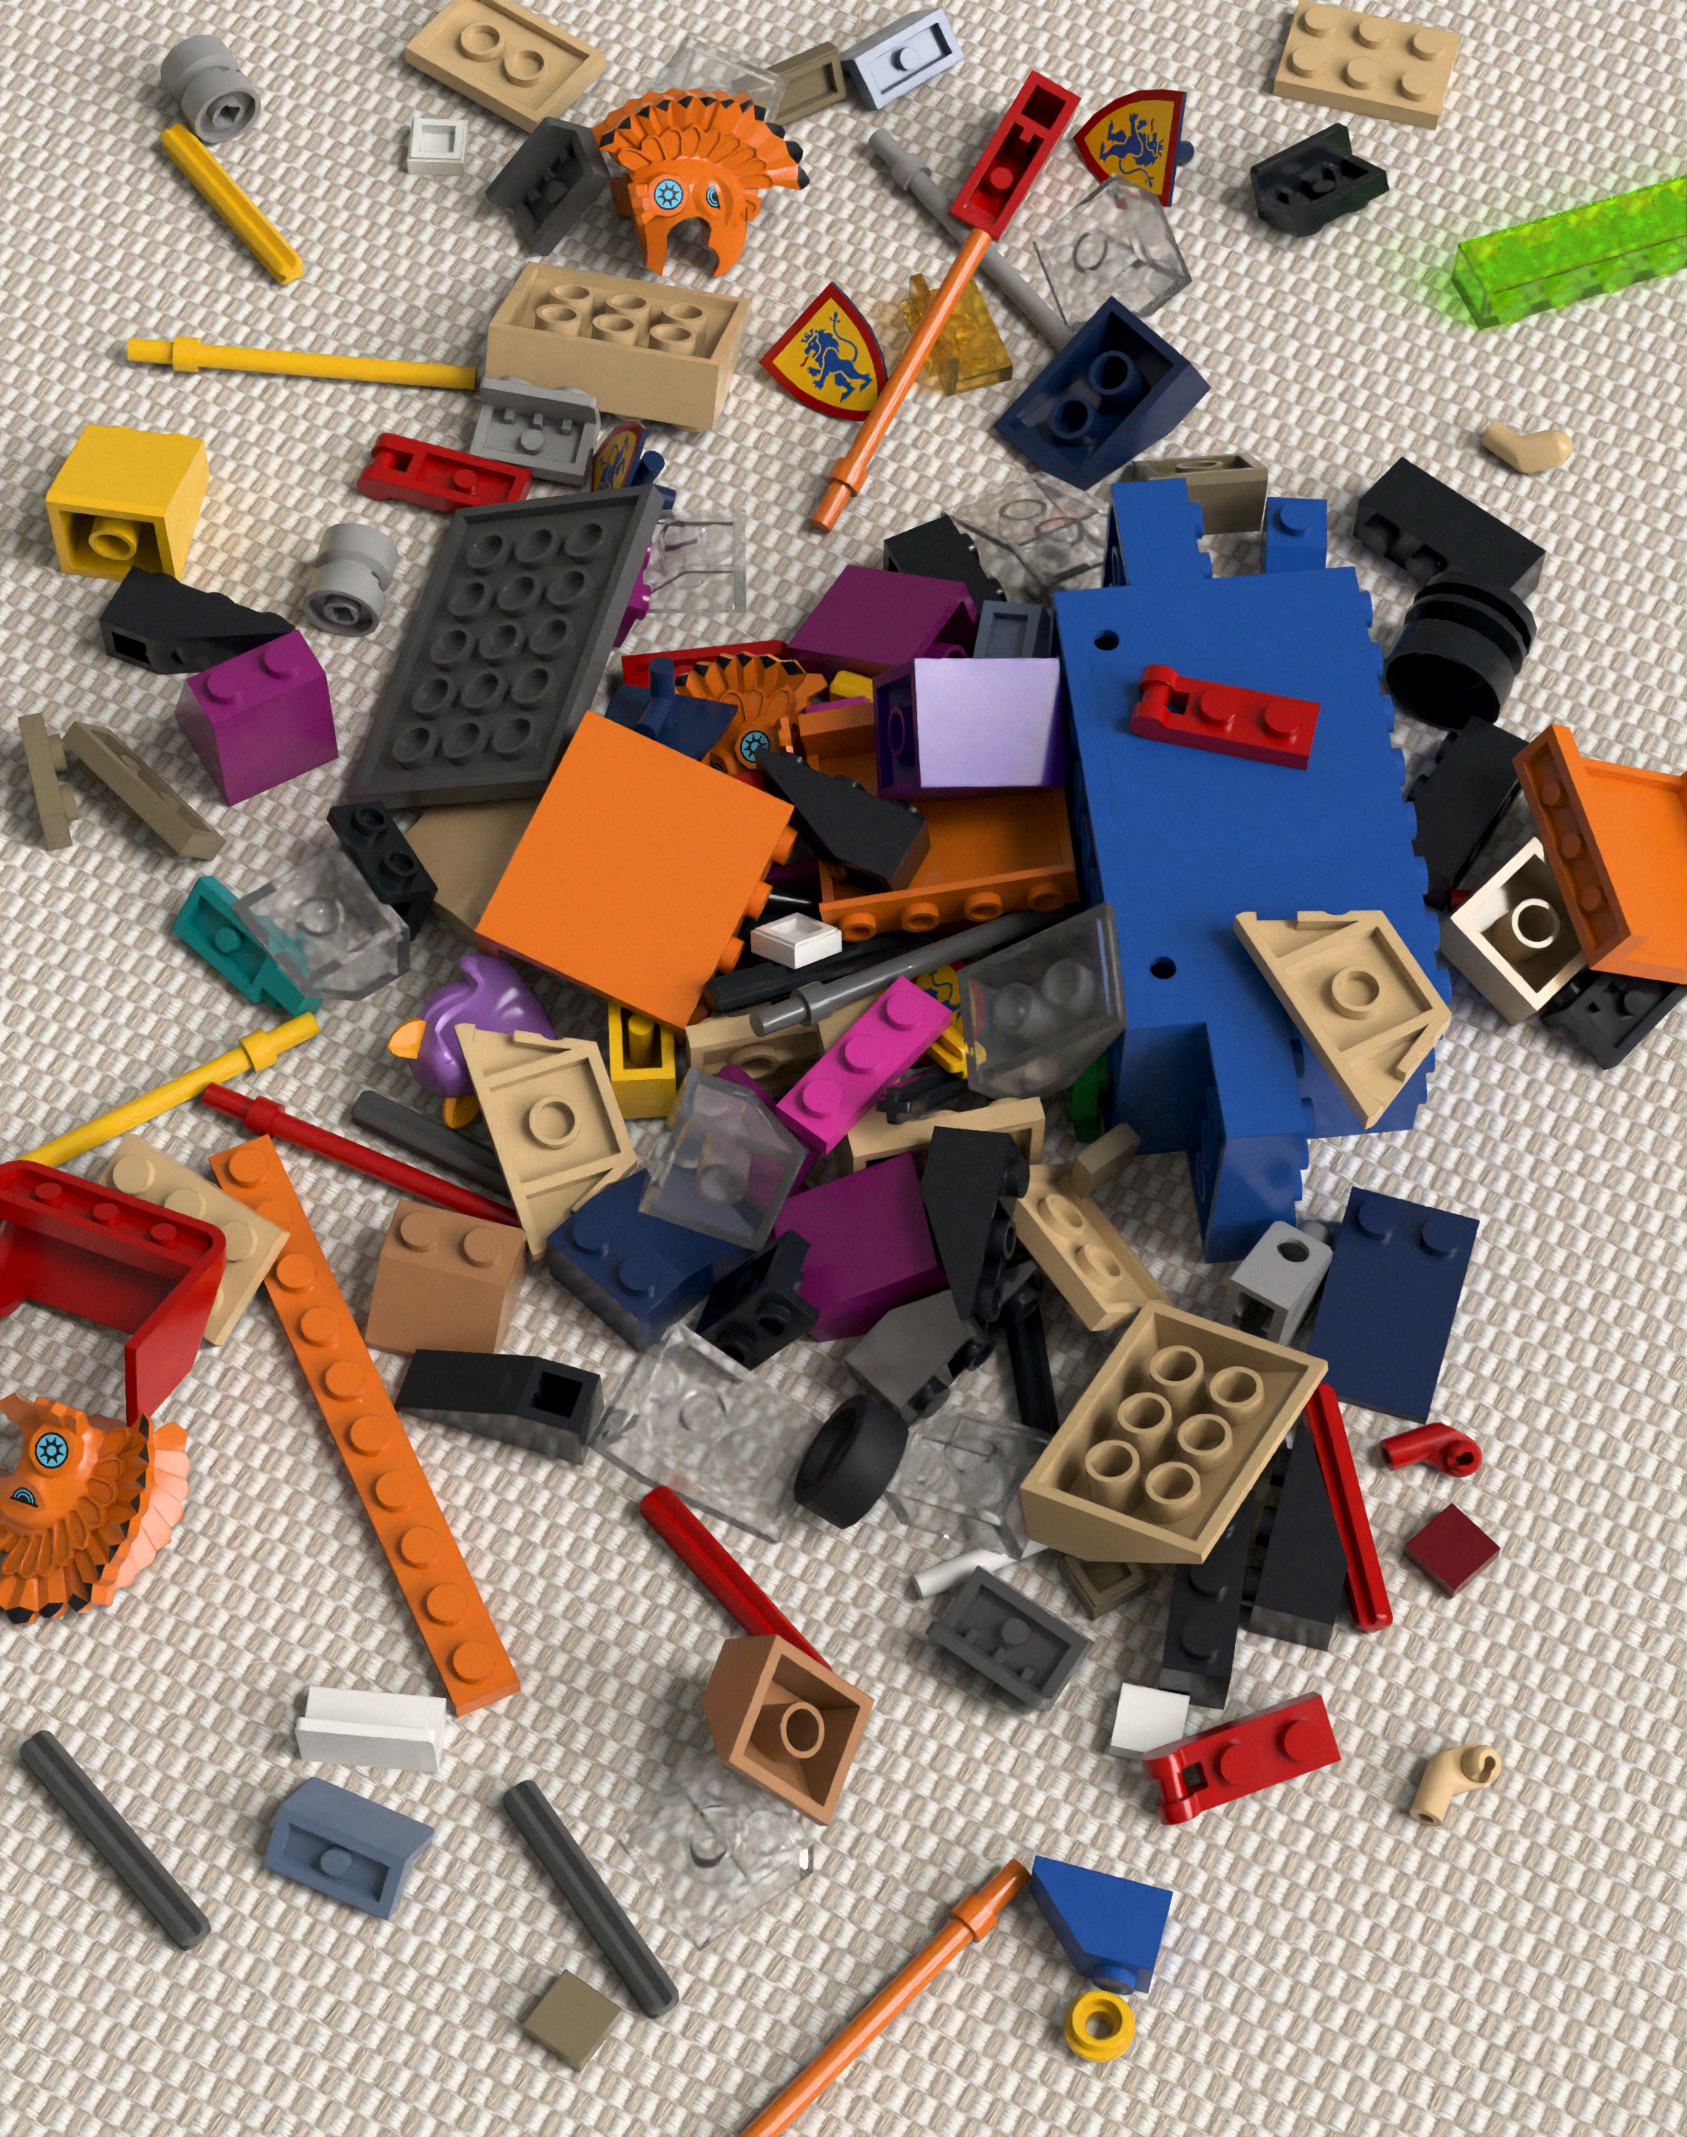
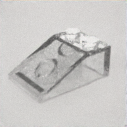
[940,470,1109,617]
[957,902,1128,1100]
[586,1322,825,1545]

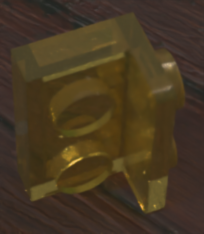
[902,273,1013,397]

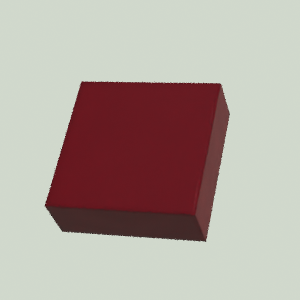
[1403,1503,1501,1599]

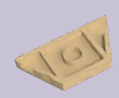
[1233,910,1452,1130]
[454,1023,638,1262]

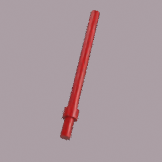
[202,1082,521,1229]

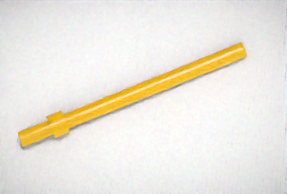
[127,336,478,390]
[12,1011,321,1168]

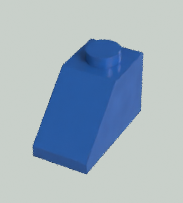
[1260,497,1327,574]
[1029,1855,1173,1995]

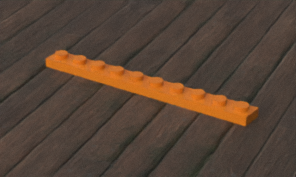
[208,1134,521,1718]

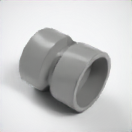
[160,34,261,143]
[303,523,398,638]

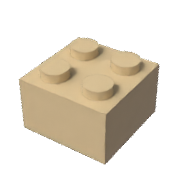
[1439,837,1587,1027]

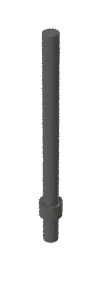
[749,901,1082,1037]

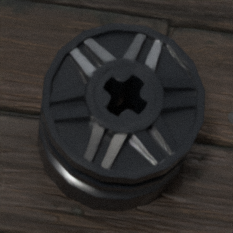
[1381,571,1537,733]

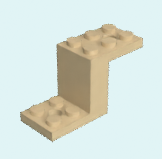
[685,993,1046,1177]

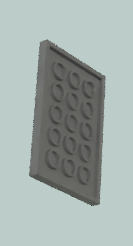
[345,484,665,809]

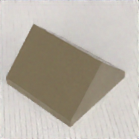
[1132,453,1268,535]

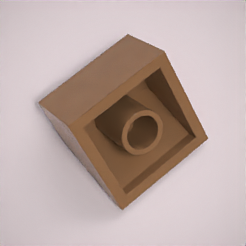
[364,1199,529,1359]
[701,1634,875,1826]

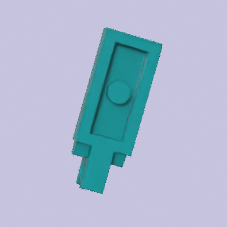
[172,876,328,1016]

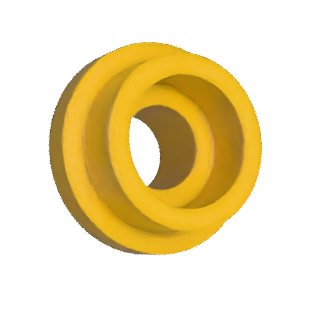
[1063,1990,1135,2063]

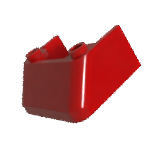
[0,1160,227,1428]

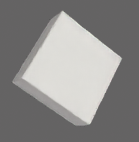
[407,118,469,176]
[751,913,842,969]
[1109,1683,1190,1761]

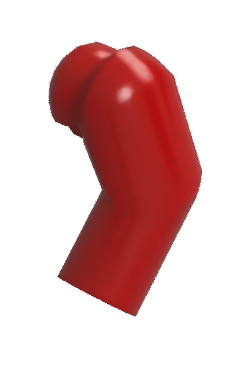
[1380,1422,1483,1478]

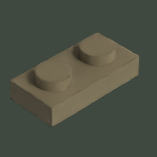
[17,712,79,851]

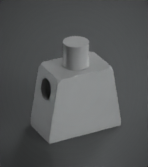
[1217,1220,1333,1348]

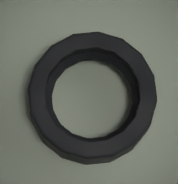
[794,1394,909,1529]

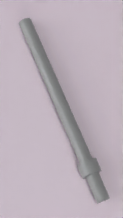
[868,128,1075,352]

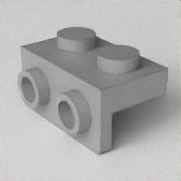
[469,376,601,487]

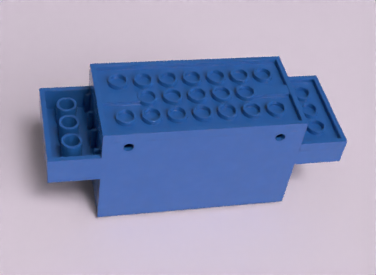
[1048,477,1452,1264]

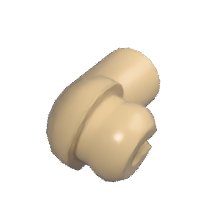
[1481,421,1573,474]
[1409,1743,1502,1826]

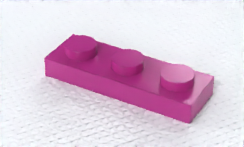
[776,975,952,1155]

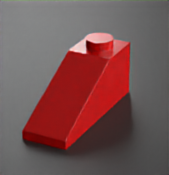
[948,70,1082,243]

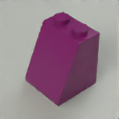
[786,565,980,702]
[174,629,339,807]
[768,1151,950,1343]

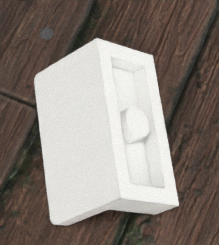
[295,1686,448,1773]

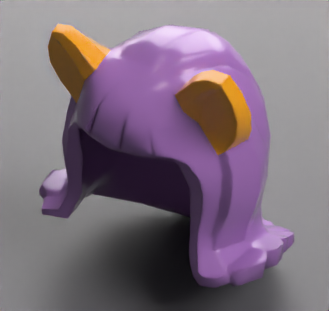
[386,952,557,1129]

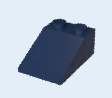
[993,295,1211,499]
[546,1145,774,1356]
[1307,1186,1480,1425]

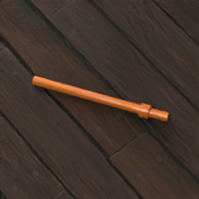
[810,228,992,533]
[738,1859,1031,2137]

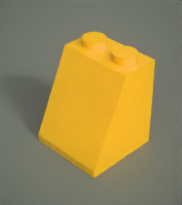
[45,424,210,582]

